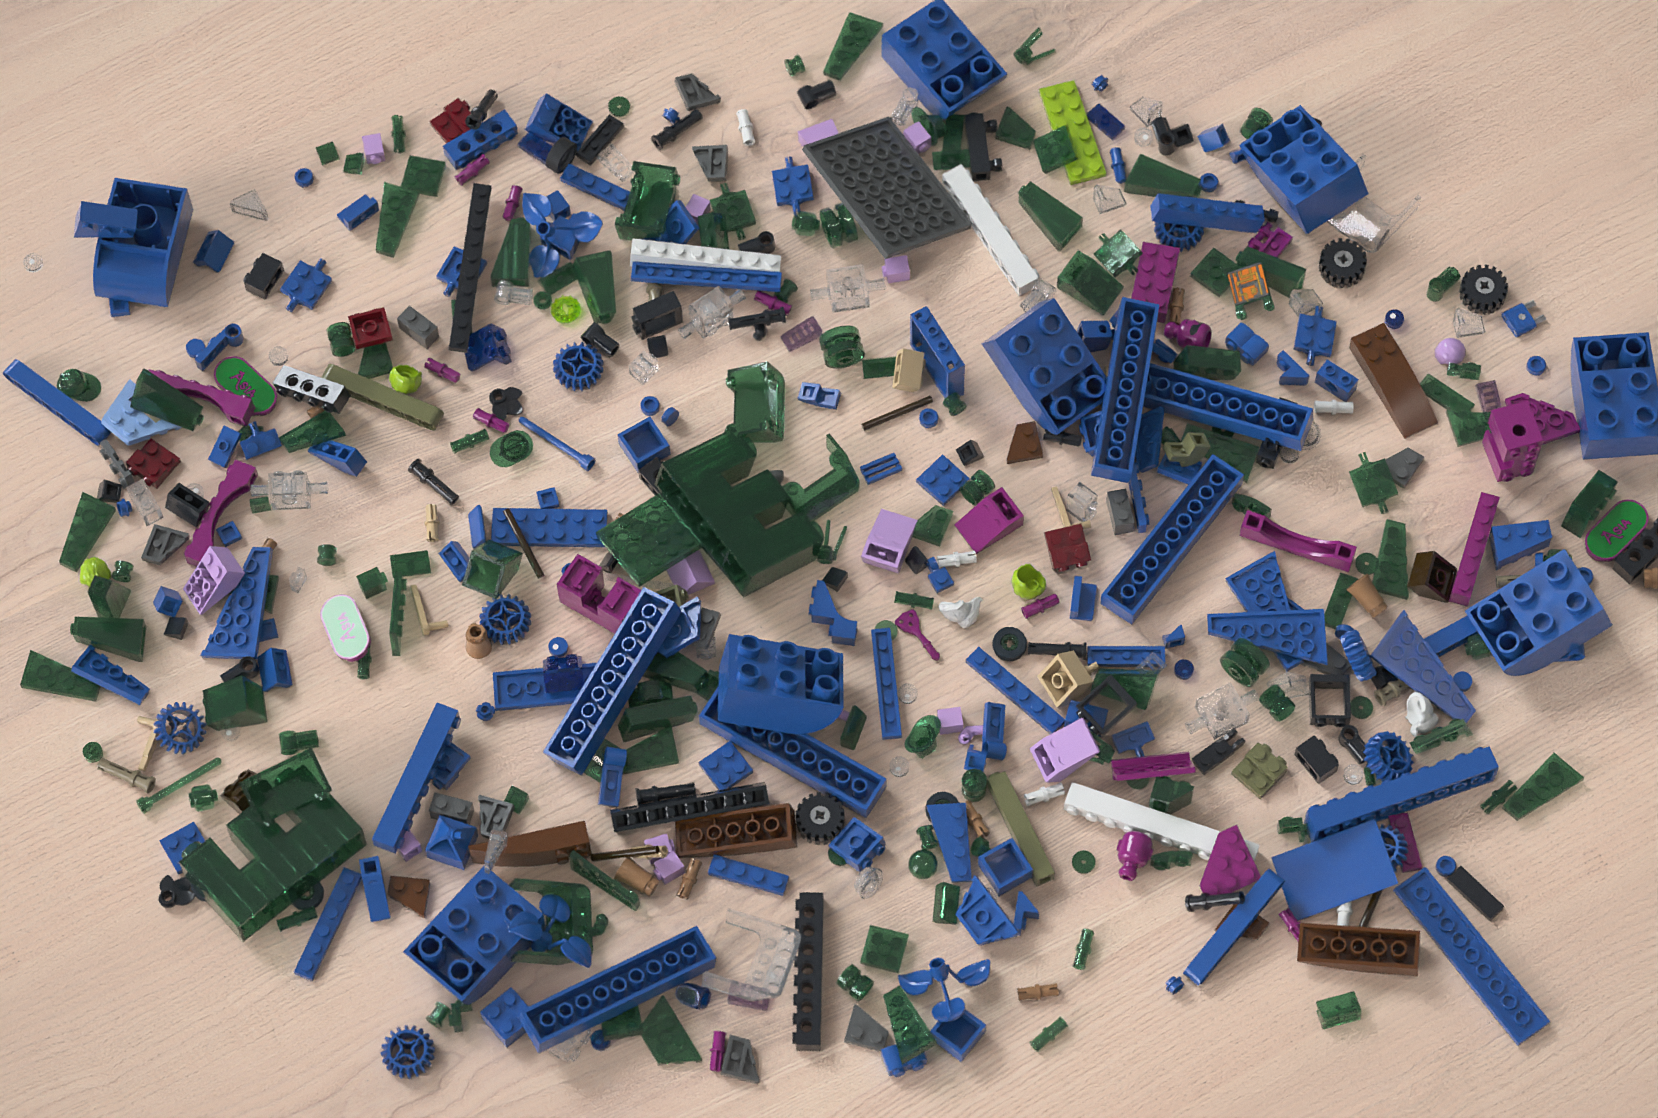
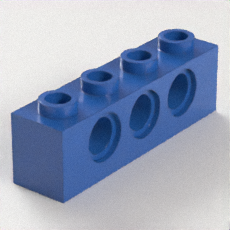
[443,109,518,170]

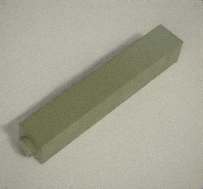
[987,771,1055,887]

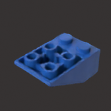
[524,93,593,151]

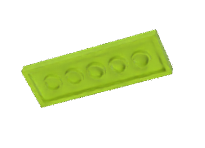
[1039,80,1106,185]

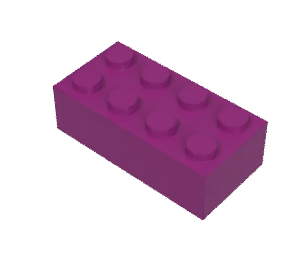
[1131,241,1180,324]

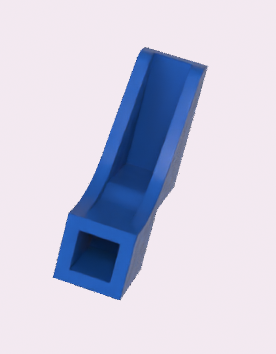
[808,580,858,646]

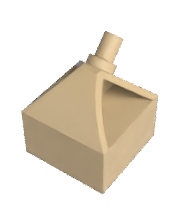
[1037,651,1100,708]

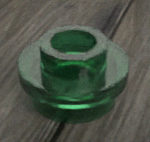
[533,291,552,310]

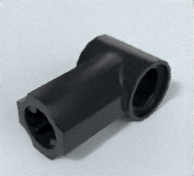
[797,80,836,110]
[1151,116,1175,155]
[738,231,775,254]
[581,323,620,358]
[220,656,259,690]
[1338,725,1366,765]

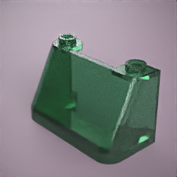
[614,161,680,241]
[724,361,785,443]
[238,748,332,827]

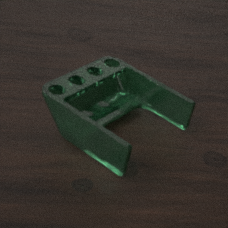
[509,878,593,965]

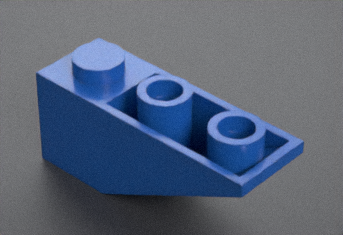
[359,856,391,922]

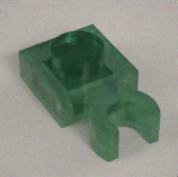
[1447,362,1481,380]

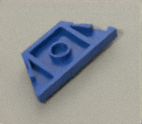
[657,596,701,658]
[956,875,1020,946]

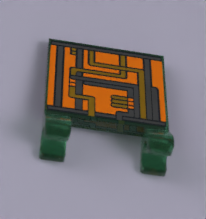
[1227,261,1275,320]

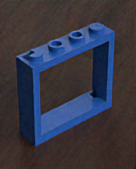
[910,306,965,403]

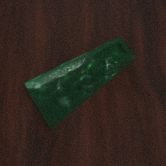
[376,182,419,258]
[1372,519,1409,600]
[20,650,100,702]

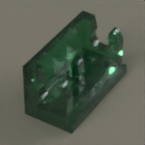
[1316,991,1361,1030]

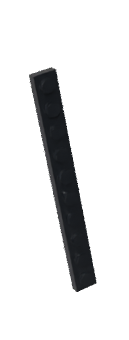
[449,183,492,353]

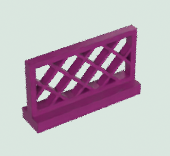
[1111,751,1196,781]

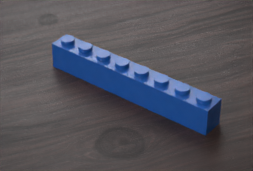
[372,702,461,854]

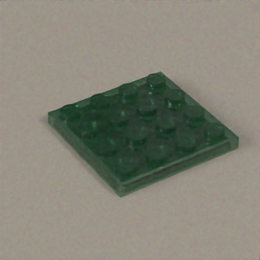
[596,494,703,587]

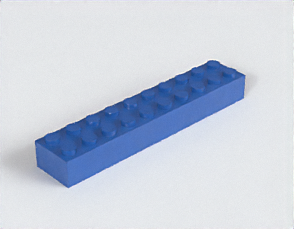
[1091,297,1160,483]
[1143,363,1314,451]
[1100,454,1244,625]
[543,587,682,776]
[699,686,887,818]
[1304,746,1499,842]
[520,926,716,1053]

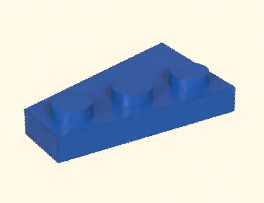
[1136,406,1165,473]

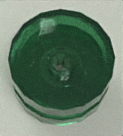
[819,202,858,249]
[819,325,865,369]
[1220,638,1270,687]

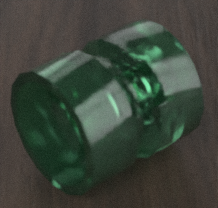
[1240,107,1273,139]
[326,322,356,357]
[959,470,995,506]
[1259,685,1296,722]
[961,769,987,802]
[836,964,874,1002]

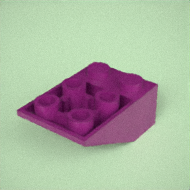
[954,487,1024,554]

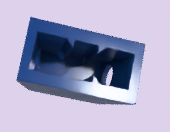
[540,213,580,260]
[1077,321,1115,352]

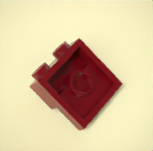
[429,98,471,143]
[348,307,393,350]
[126,438,181,489]
[1044,523,1091,572]

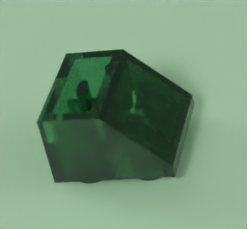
[1149,776,1194,814]

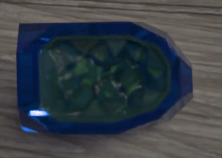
[675,983,712,1009]

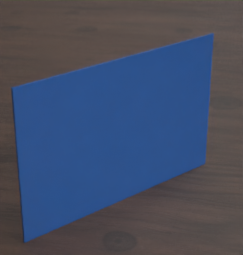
[1271,819,1399,921]

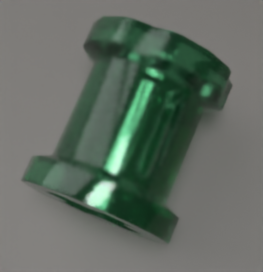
[774,279,798,303]
[916,825,938,850]
[426,1001,452,1028]

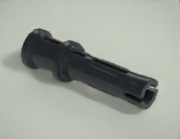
[465,89,498,130]
[651,109,703,150]
[728,307,786,330]
[408,458,459,505]
[1028,642,1087,660]
[635,782,696,805]
[1185,891,1245,912]

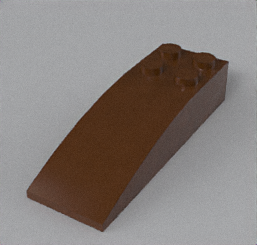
[1349,323,1438,439]
[675,803,797,858]
[468,820,592,867]
[1297,923,1421,976]

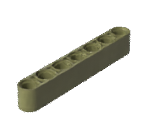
[321,364,444,431]

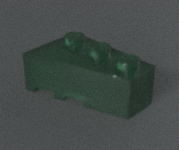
[1173,345,1241,380]
[1561,470,1618,538]
[1091,668,1161,710]

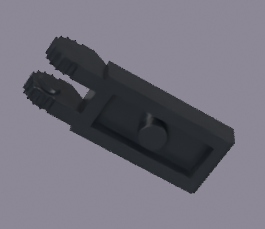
[1191,729,1246,775]

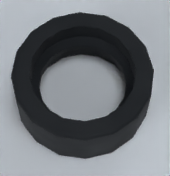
[546,137,577,174]

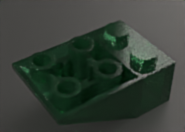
[1057,250,1124,315]

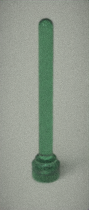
[136,757,222,814]

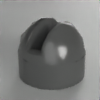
[768,470,784,485]

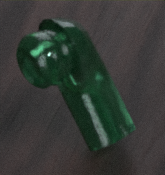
[584,914,608,939]

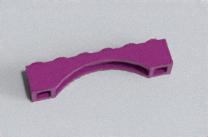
[140,369,255,427]
[184,459,258,567]
[1449,492,1500,607]
[1239,510,1357,572]

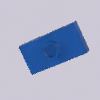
[208,426,242,468]

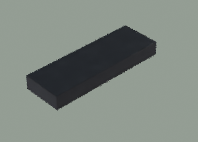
[576,114,624,166]
[1447,866,1504,921]

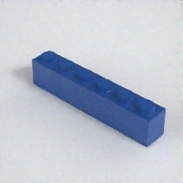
[1150,193,1265,233]

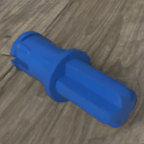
[1110,147,1127,184]

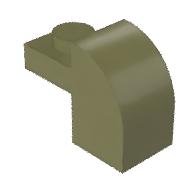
[1163,432,1211,467]

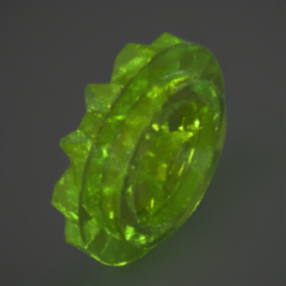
[551,295,581,323]

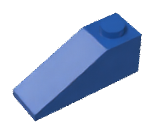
[308,436,367,477]

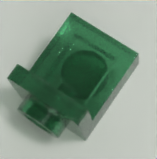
[697,669,719,701]
[1277,817,1308,842]
[448,1000,473,1032]

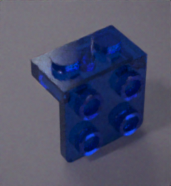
[465,323,512,371]
[543,654,584,693]

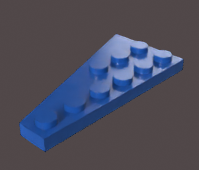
[200,547,273,659]
[1225,551,1303,672]
[1207,609,1327,665]
[1369,610,1476,727]

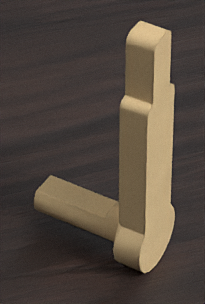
[1051,486,1091,530]
[410,584,448,636]
[137,716,160,772]

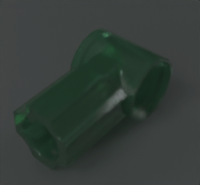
[1426,266,1461,302]
[279,730,319,755]

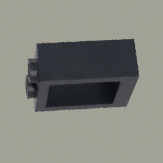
[631,291,683,340]
[1076,674,1137,737]
[1309,674,1351,727]

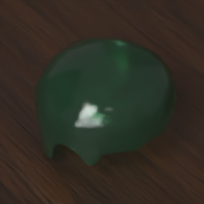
[908,849,938,879]

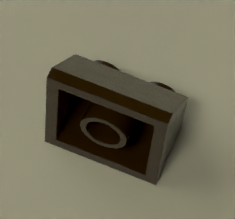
[1407,551,1457,603]

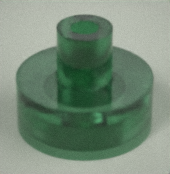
[83,742,103,763]
[971,837,991,857]

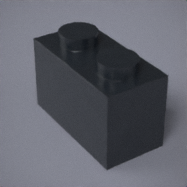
[244,253,284,300]
[165,483,210,527]
[1294,735,1339,784]

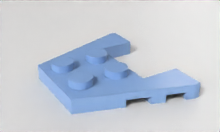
[101,380,182,446]

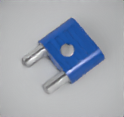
[1502,300,1546,337]

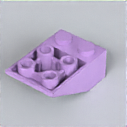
[861,509,918,574]
[183,546,245,615]
[1030,718,1100,782]

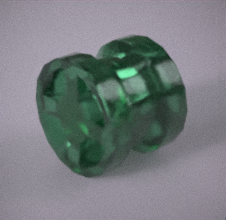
[784,54,805,77]
[943,393,966,416]
[317,544,337,566]
[112,560,134,582]

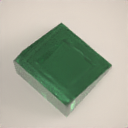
[343,153,365,175]
[504,785,529,815]

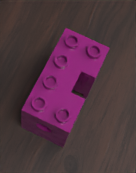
[1482,400,1544,482]
[557,554,641,634]

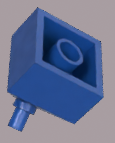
[425,815,478,870]

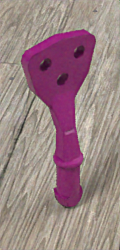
[895,609,940,661]

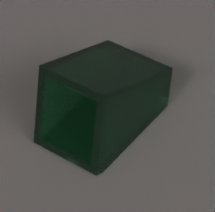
[462,540,523,599]
[202,675,268,731]

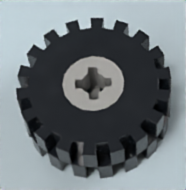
[1319,238,1367,288]
[1459,264,1508,315]
[795,792,845,845]

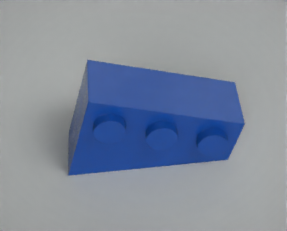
[74,201,138,238]
[1489,520,1552,571]

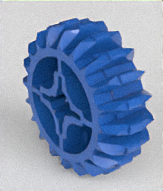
[1154,222,1204,252]
[553,341,604,391]
[479,594,531,645]
[1340,630,1376,682]
[153,702,206,754]
[1363,731,1414,782]
[1379,824,1408,873]
[381,1025,435,1079]

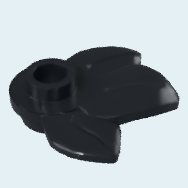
[489,387,523,421]
[158,875,196,908]

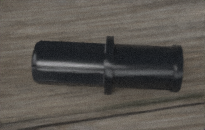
[1043,429,1082,447]

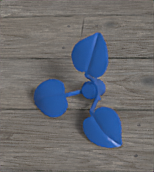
[522,193,603,278]
[508,894,592,968]
[898,958,991,1022]

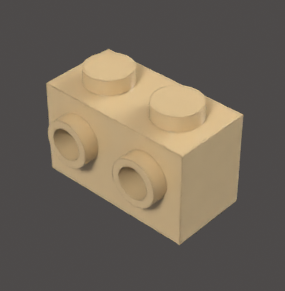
[892,348,926,393]

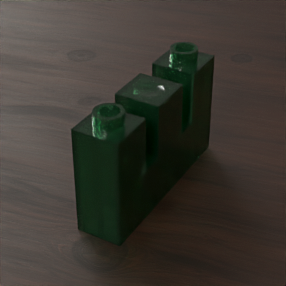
[654,427,824,598]
[179,765,367,942]

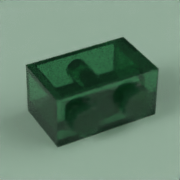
[698,212,729,249]

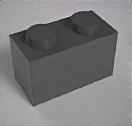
[397,305,439,349]
[1106,488,1134,535]
[429,793,474,825]

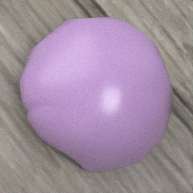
[1435,338,1466,366]

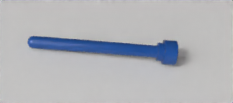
[519,416,596,471]

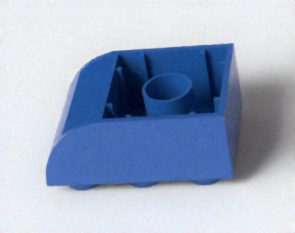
[882,0,1007,119]
[1239,105,1369,234]
[93,178,194,307]
[981,298,1107,435]
[1571,332,1658,460]
[1465,549,1613,676]
[718,634,844,734]
[403,865,546,1005]

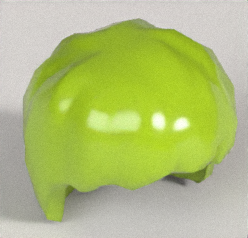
[389,365,422,394]
[1011,563,1046,600]

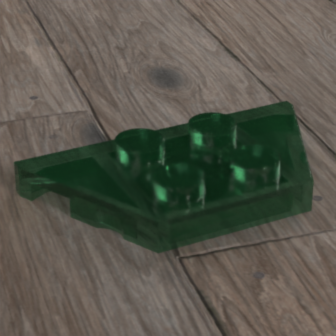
[638,995,702,1065]

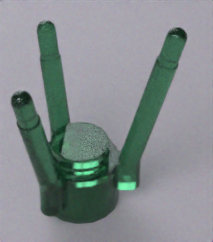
[1013,27,1055,65]
[814,520,847,564]
[1089,731,1115,765]

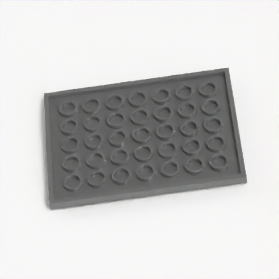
[802,117,972,259]

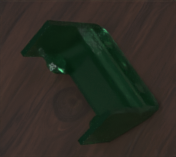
[768,433,860,526]

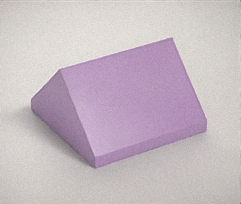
[664,550,715,595]

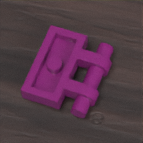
[1245,222,1293,266]

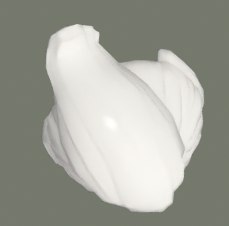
[938,597,983,628]
[1405,692,1439,737]

